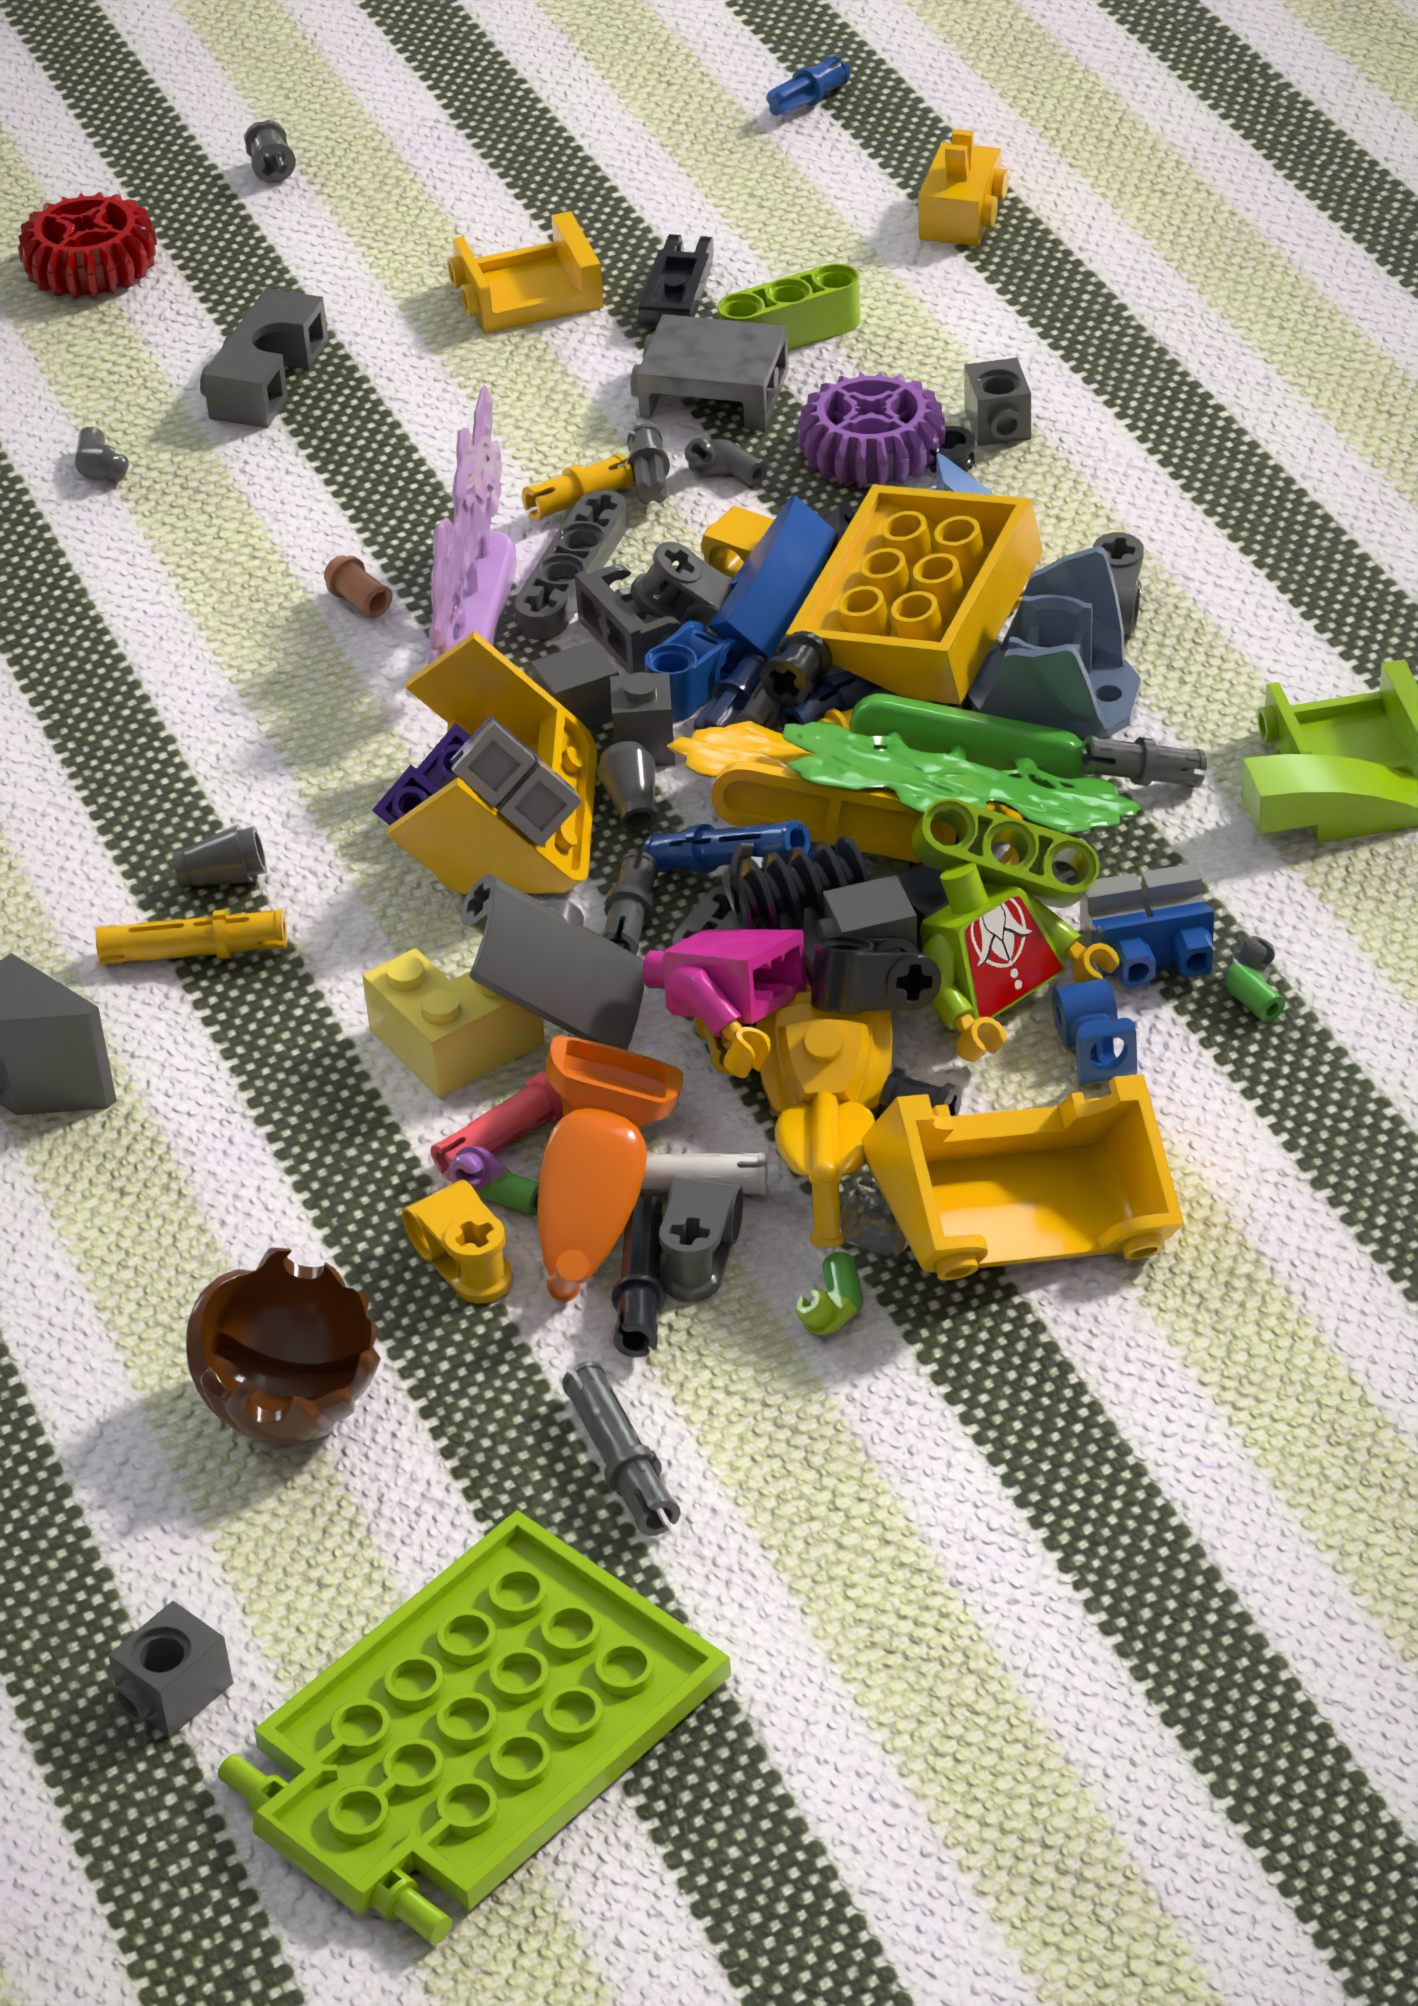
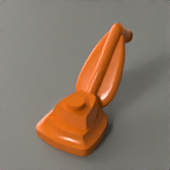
[537,1035,683,1302]

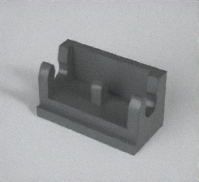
[575,564,682,674]

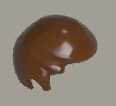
[186,1247,381,1445]

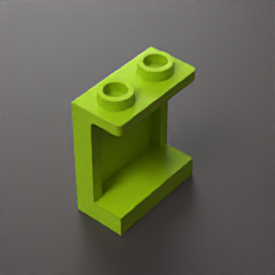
[1257,659,1418,780]

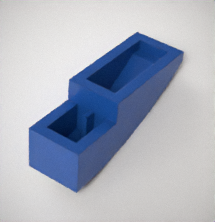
[708,495,837,659]

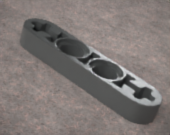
[514,490,628,640]

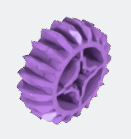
[798,371,945,489]

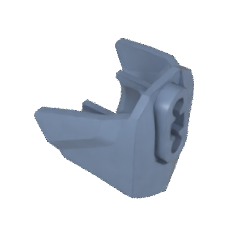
[966,546,1141,739]

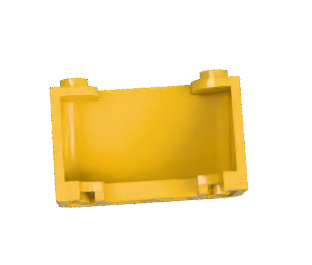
[861,1074,1184,1280]

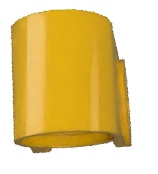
[402,1180,513,1304]

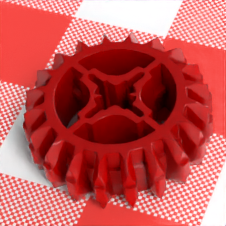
[18,192,157,299]

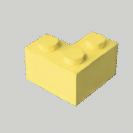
[362,948,545,1099]

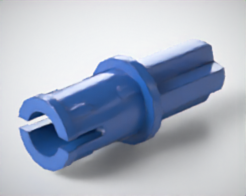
[766,55,850,116]

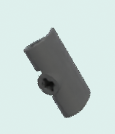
[461,874,645,1050]

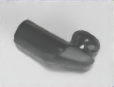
[684,438,767,487]

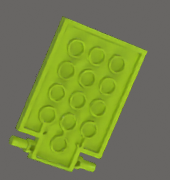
[218,1510,731,1945]

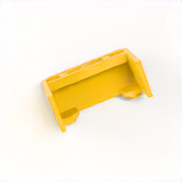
[387,631,597,895]

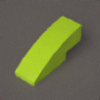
[1241,754,1418,843]

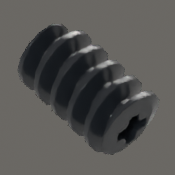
[730,836,868,930]

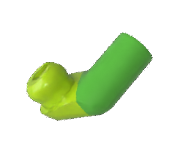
[796,1252,864,1335]

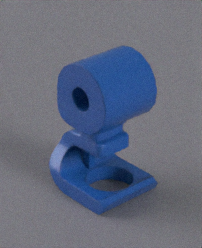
[1051,978,1137,1086]

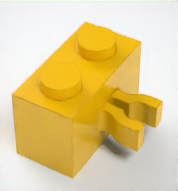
[918,129,1009,246]

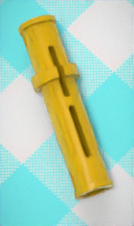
[96,909,287,966]

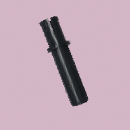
[611,1195,666,1358]

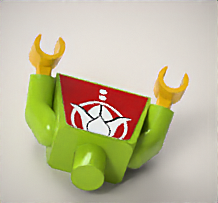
[920,862,1119,1062]

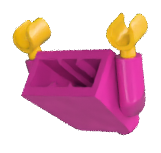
[642,929,811,1078]

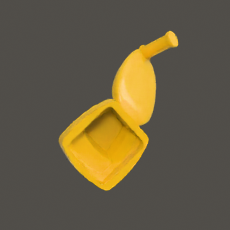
[756,991,893,1248]

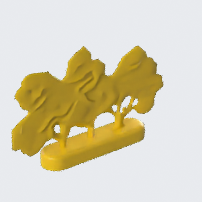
[667,721,1023,863]

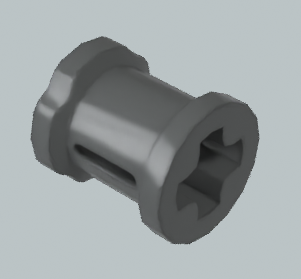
[244,120,296,183]

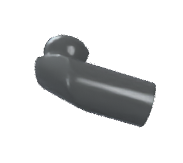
[75,427,129,483]

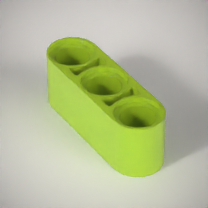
[717,263,861,351]
[911,798,1100,908]

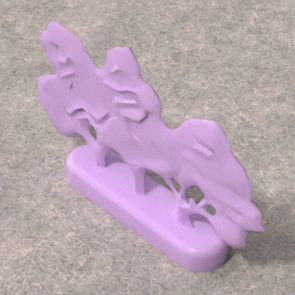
[428,385,517,664]

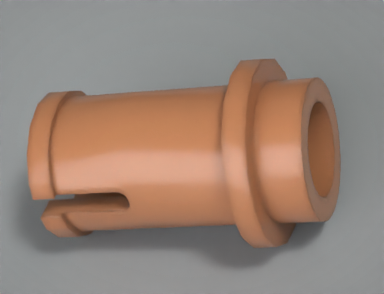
[324,555,393,619]

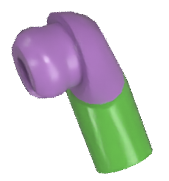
[448,1146,539,1216]

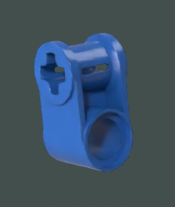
[645,621,746,722]

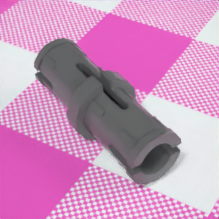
[1081,735,1207,788]
[601,851,659,955]

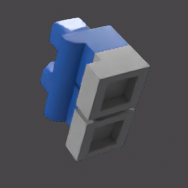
[450,715,582,847]
[1080,863,1214,988]

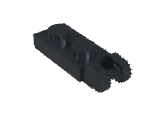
[638,234,714,326]

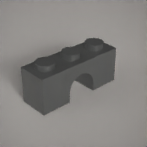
[200,288,329,428]

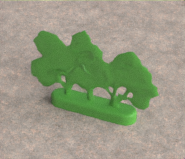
[783,694,1141,835]

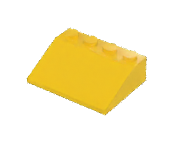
[785,484,1043,705]

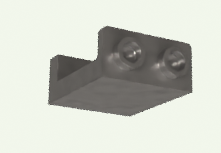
[630,314,789,431]

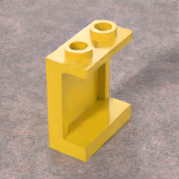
[447,211,604,334]

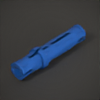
[644,820,810,874]

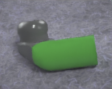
[1225,936,1285,1023]

